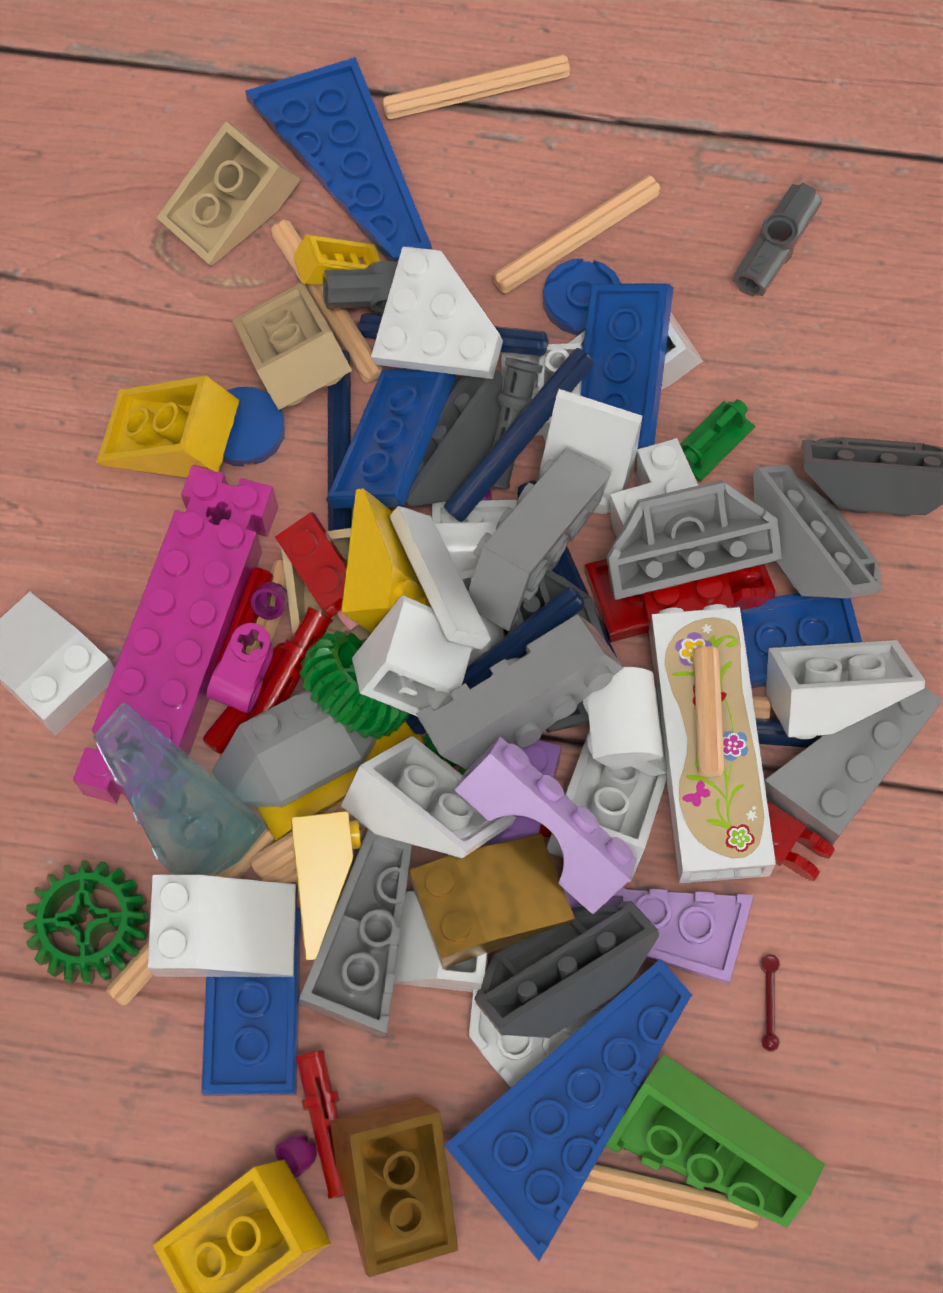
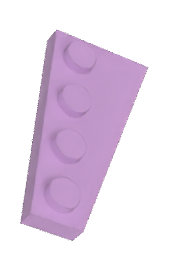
[564,887,753,985]

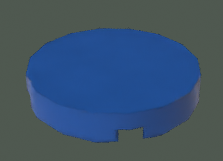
[543,259,622,335]
[222,387,285,466]

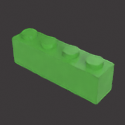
[605,1054,825,1227]

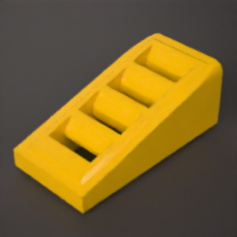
[294,234,381,285]

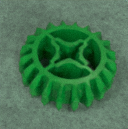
[299,631,410,740]
[23,860,149,985]

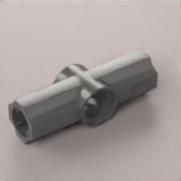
[733,183,822,297]
[323,261,398,313]

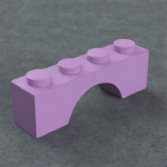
[454,737,637,914]

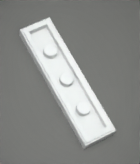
[389,506,491,650]

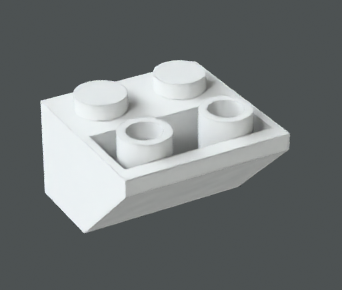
[352,595,472,717]
[394,891,488,992]

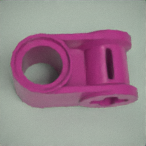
[206,623,274,714]

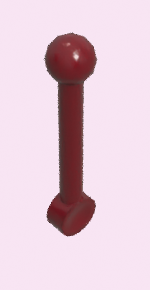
[760,955,780,1052]

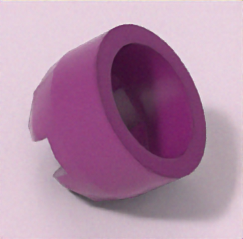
[251,582,288,620]
[275,1133,317,1177]

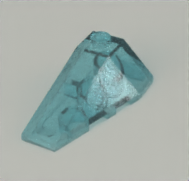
[93,703,268,876]

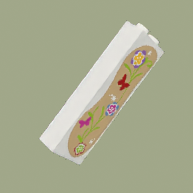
[649,604,776,883]

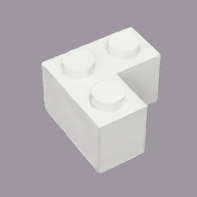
[610,438,698,538]

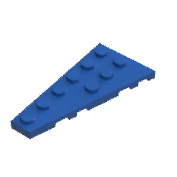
[245,57,432,262]
[445,959,692,1262]

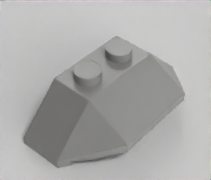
[753,465,883,598]
[606,480,782,600]
[212,690,377,807]

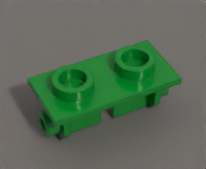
[680,399,755,482]

